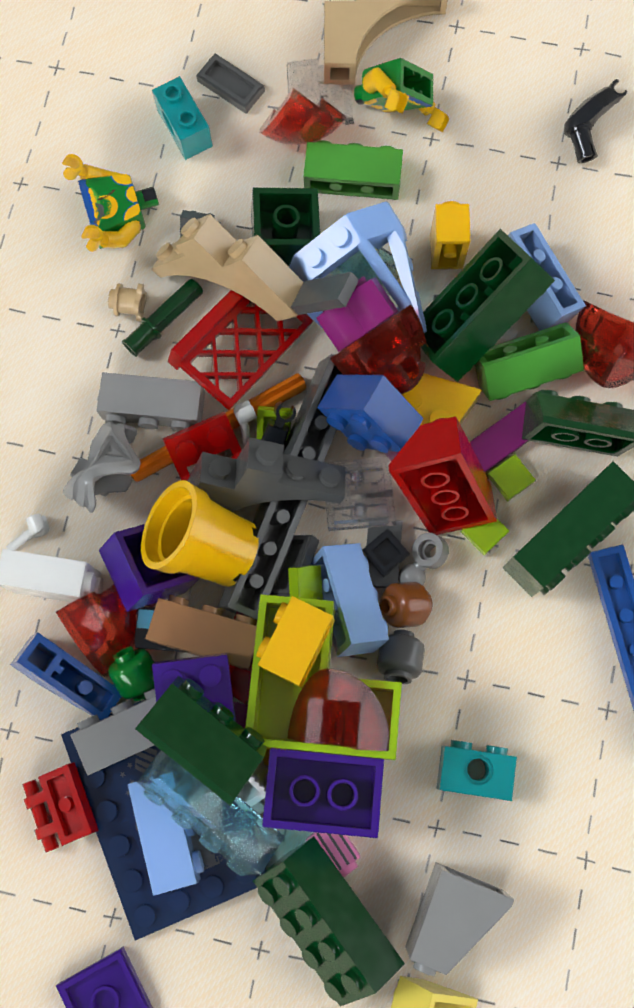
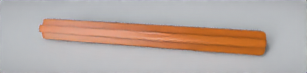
[131,373,307,482]

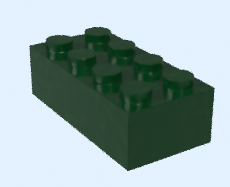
[415,229,555,382]
[503,461,634,597]
[253,836,405,1007]

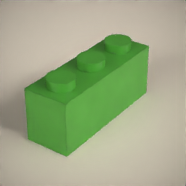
[303,140,403,200]
[475,322,584,401]

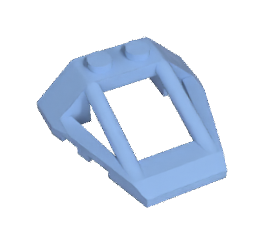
[289,201,427,369]

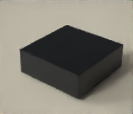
[362,528,410,578]

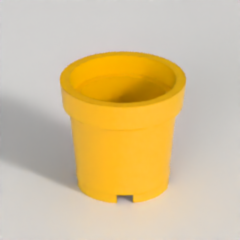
[141,480,259,587]

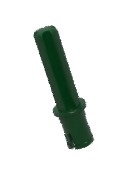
[122,279,203,357]

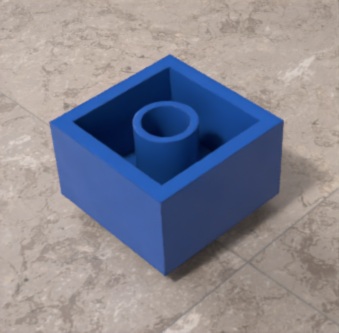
[317,375,424,453]

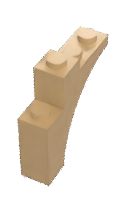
[324,0,448,85]
[151,214,304,321]

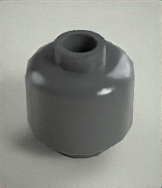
[377,630,425,684]

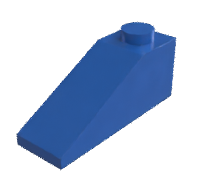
[10,632,121,720]

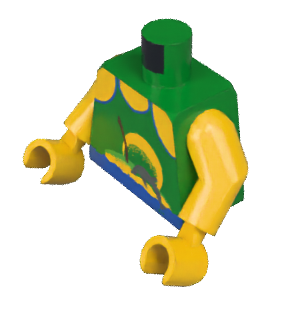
[354,58,449,132]
[62,154,159,252]

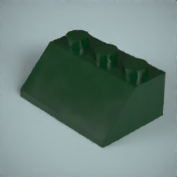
[522,390,634,457]
[135,676,267,806]

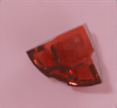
[259,88,347,145]
[575,301,634,388]
[330,305,426,394]
[56,584,138,678]
[287,668,390,751]

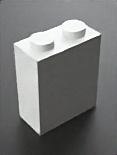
[0,549,103,606]

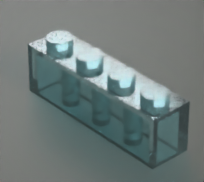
[137,751,285,876]

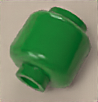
[108,646,155,701]

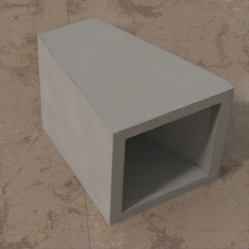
[405,862,514,976]

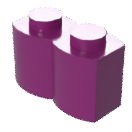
[316,276,399,352]

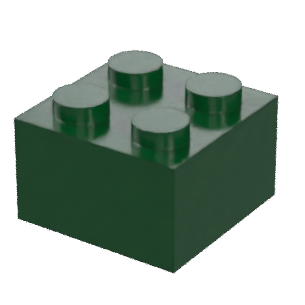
[251,187,320,266]

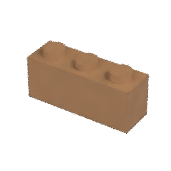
[145,595,257,671]

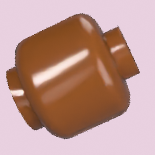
[379,582,433,628]

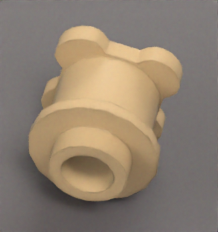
[108,283,147,322]

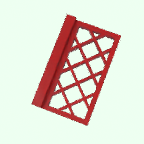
[167,290,314,411]

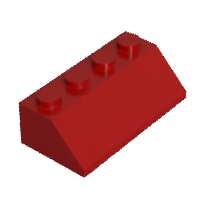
[388,416,497,535]

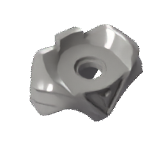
[63,421,141,513]

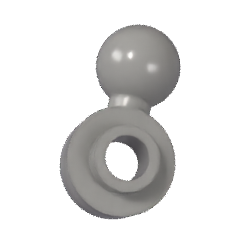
[398,533,449,585]

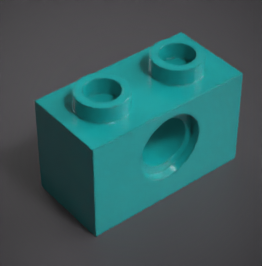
[152,76,213,160]
[436,740,517,801]

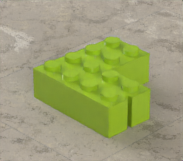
[246,594,402,760]

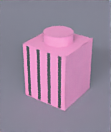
[306,832,360,877]

